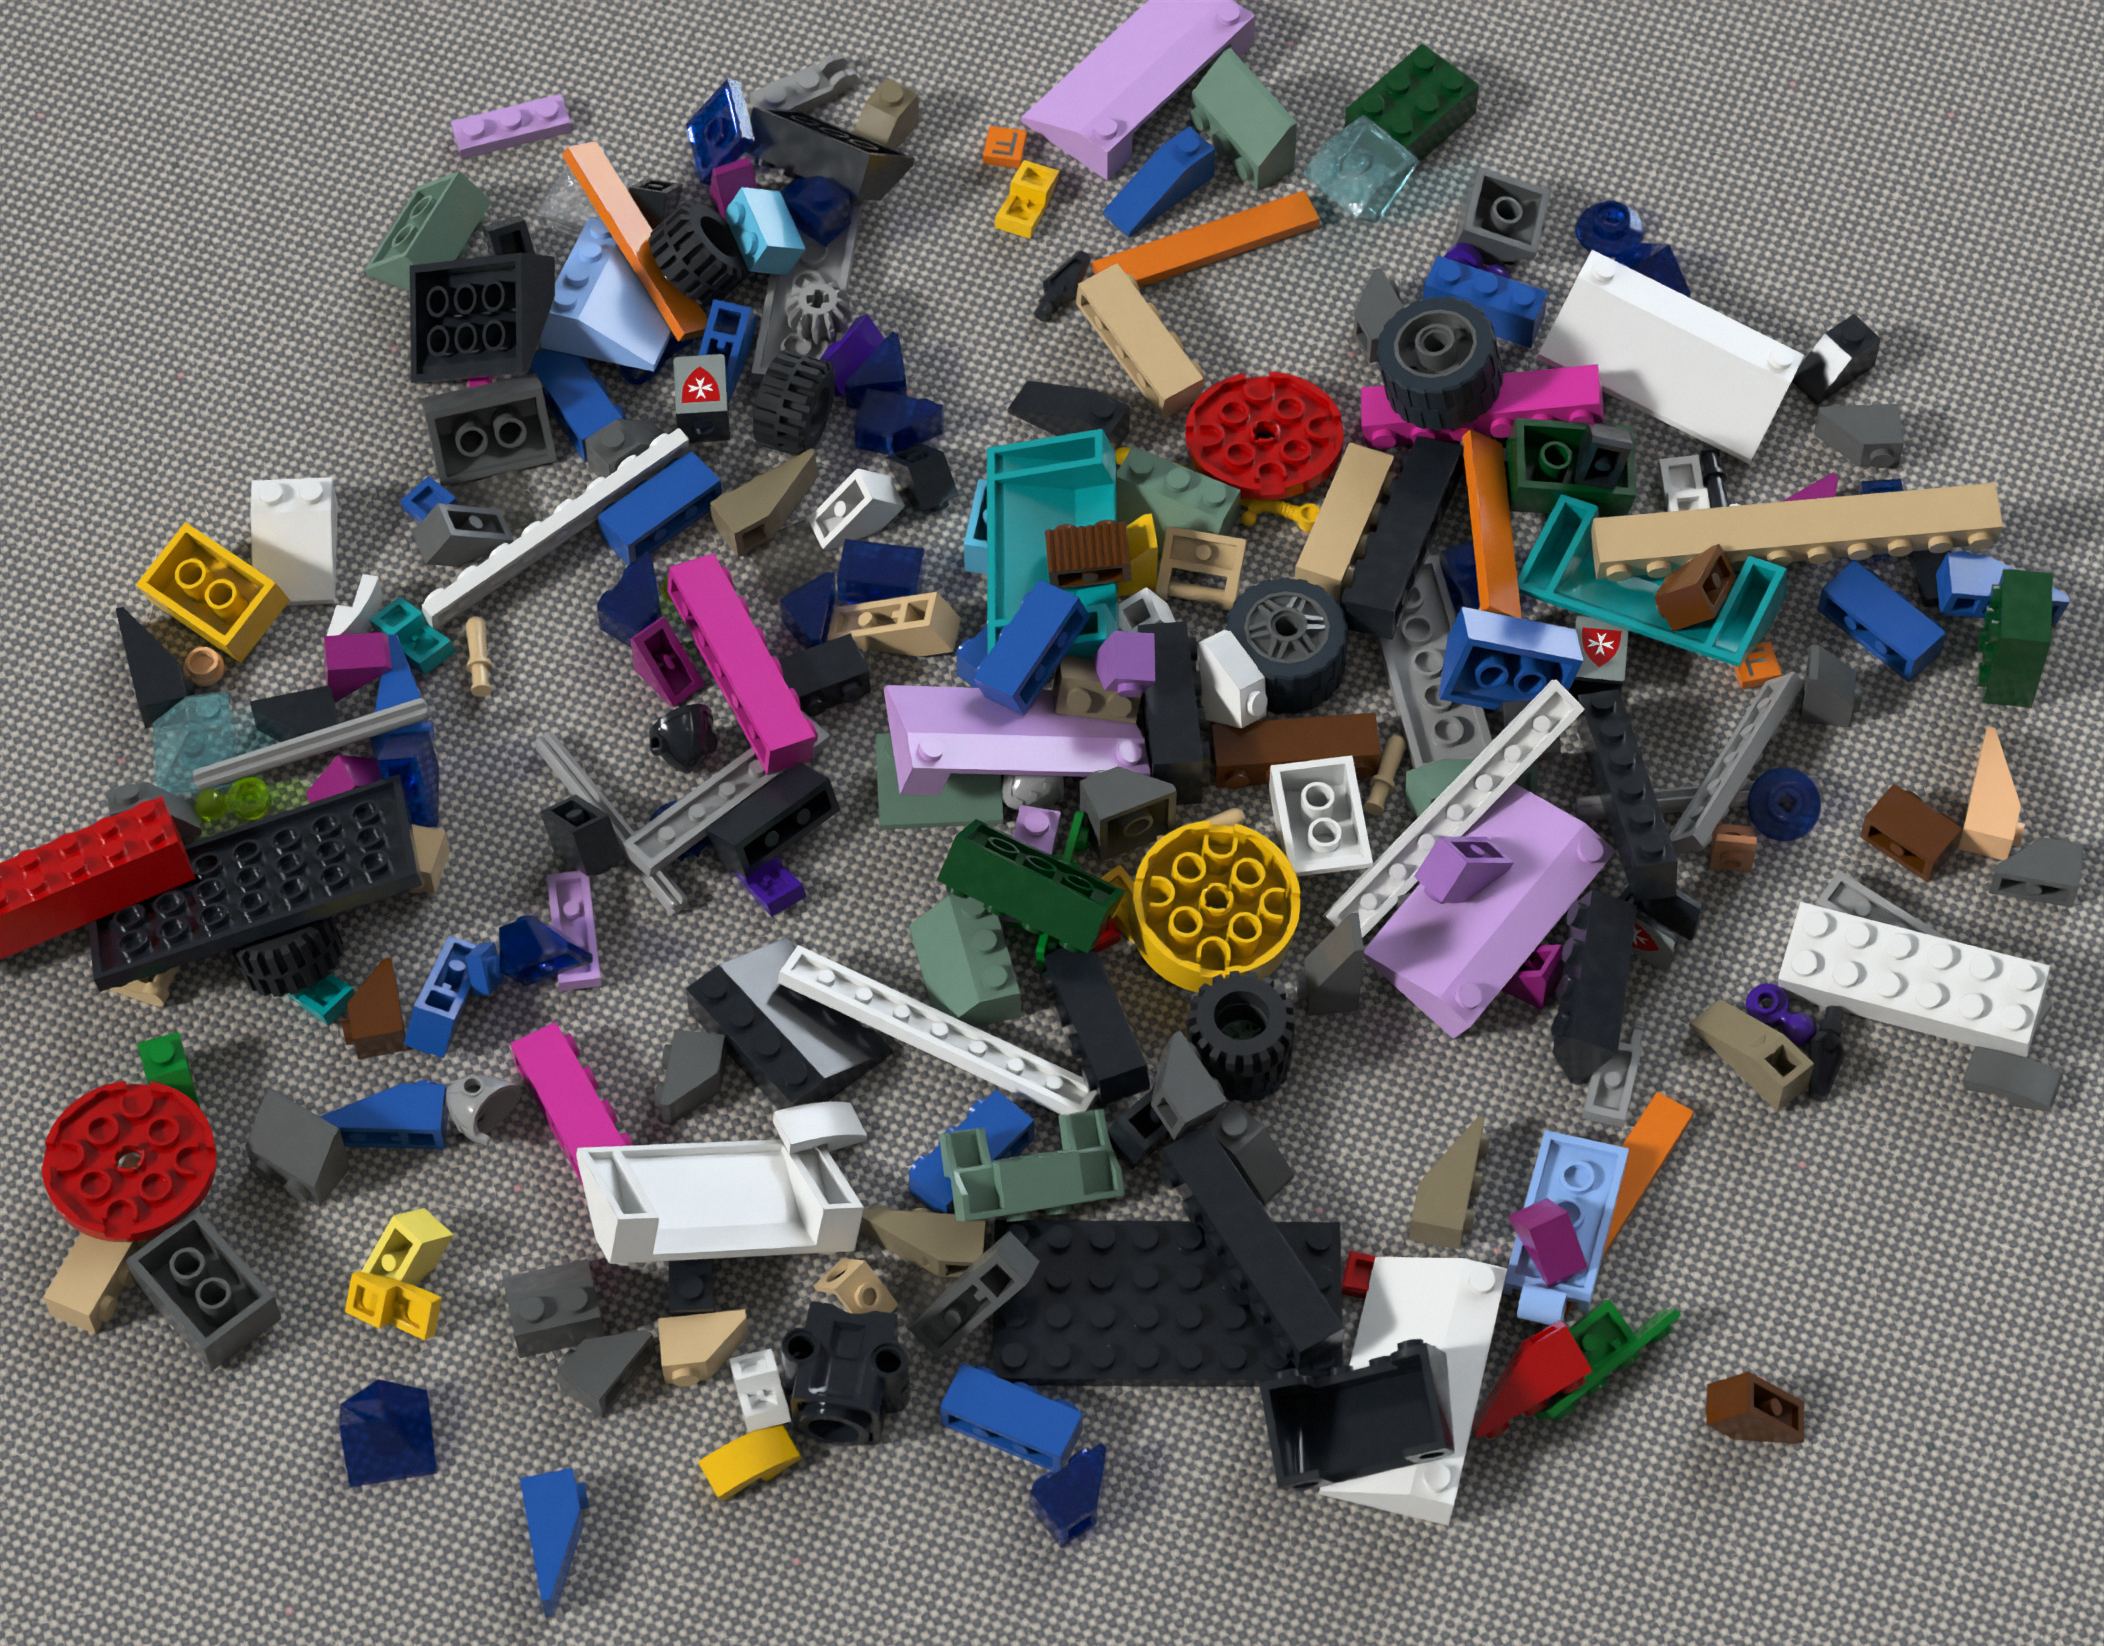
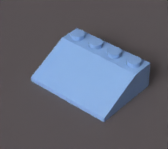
[541,217,673,372]

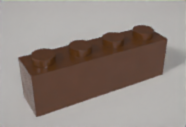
[1211,712,1381,789]

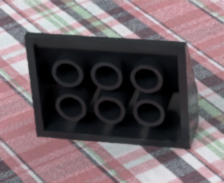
[410,253,555,383]
[686,937,893,1110]

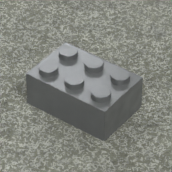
[126,1208,282,1371]

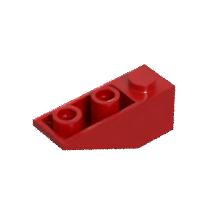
[1471,1320,1592,1439]

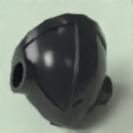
[649,703,718,774]

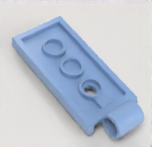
[1503,1130,1629,1325]

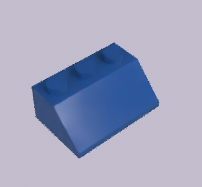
[1439,607,1583,710]

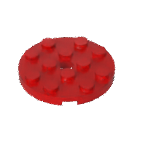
[1185,371,1344,500]
[41,1081,217,1242]

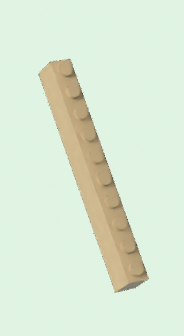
[1590,483,2003,582]

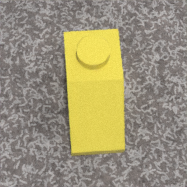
[361,1208,454,1286]

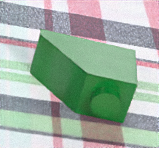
[137,1032,201,1109]

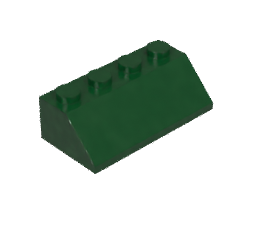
[937,819,1125,954]

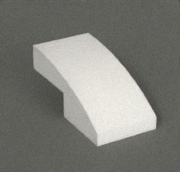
[1657,455,1710,512]
[327,574,383,636]
[773,1102,867,1155]
[729,1349,791,1432]

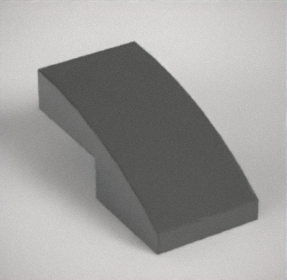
[1962,1046,2063,1112]

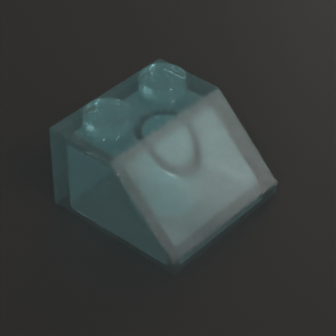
[1303,115,1420,223]

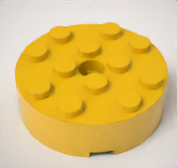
[1129,821,1301,993]

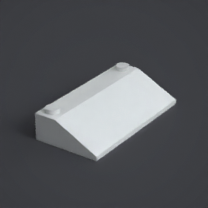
[1537,250,1804,464]
[576,1139,864,1265]
[1319,1257,1507,1526]

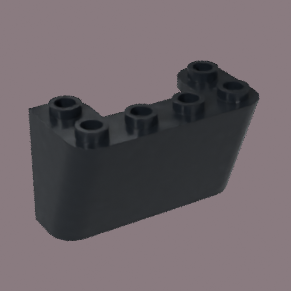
[1259,1339,1455,1491]

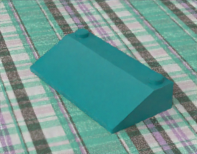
[987,429,1119,659]
[1517,494,1787,668]

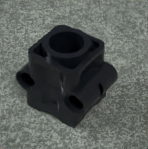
[781,1301,911,1446]

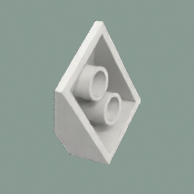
[250,477,338,606]
[1269,756,1373,877]

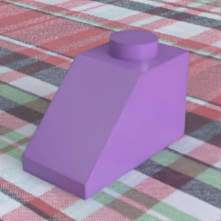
[1093,631,1155,697]
[1414,837,1514,904]

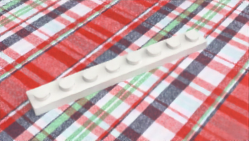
[422,428,689,630]
[1322,680,1585,938]
[777,945,1098,1115]

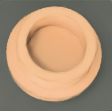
[183,647,225,686]

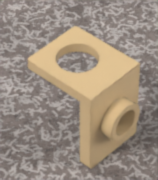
[813,1258,898,1314]

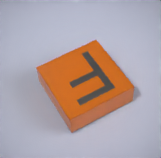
[983,126,1027,168]
[1734,641,1782,690]

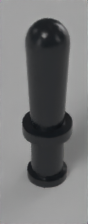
[1700,447,1729,508]

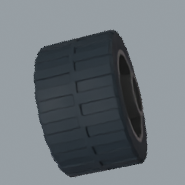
[1376,296,1503,430]
[1225,577,1348,714]

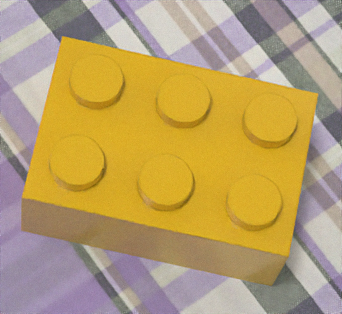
[136,522,290,664]

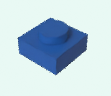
[400,476,458,523]
[465,942,505,996]

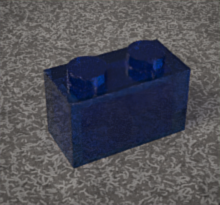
[837,539,926,605]

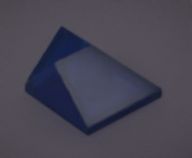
[339,1379,438,1488]

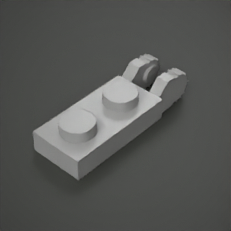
[750,52,860,112]
[1582,1020,1645,1128]

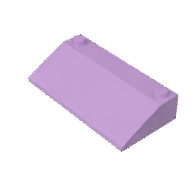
[1021,0,1255,181]
[884,685,1151,795]
[1363,783,1616,1039]

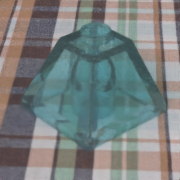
[152,691,240,794]

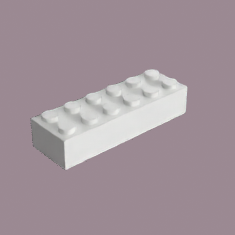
[1778,902,2050,1058]

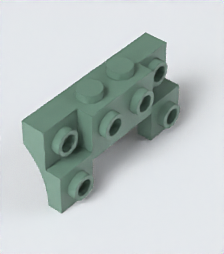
[939,1109,1125,1222]

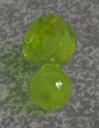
[194,777,272,821]

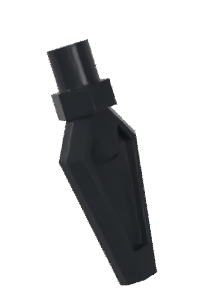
[1034,250,1091,322]
[1809,1006,1846,1101]

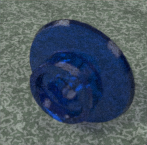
[1575,201,1644,258]
[1747,767,1821,841]

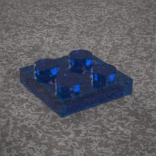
[686,78,755,186]

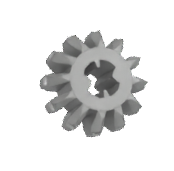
[785,276,852,345]

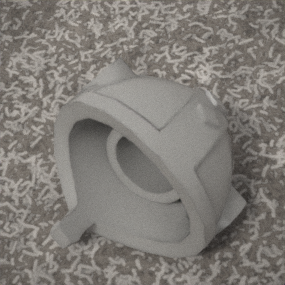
[1002,775,1064,810]
[444,1075,522,1146]

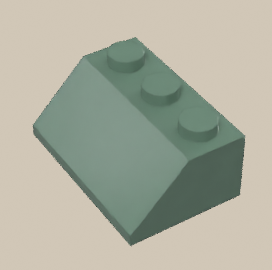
[1190,48,1297,191]
[364,171,492,291]
[1116,446,1241,576]
[875,733,1003,830]
[909,894,1021,1028]

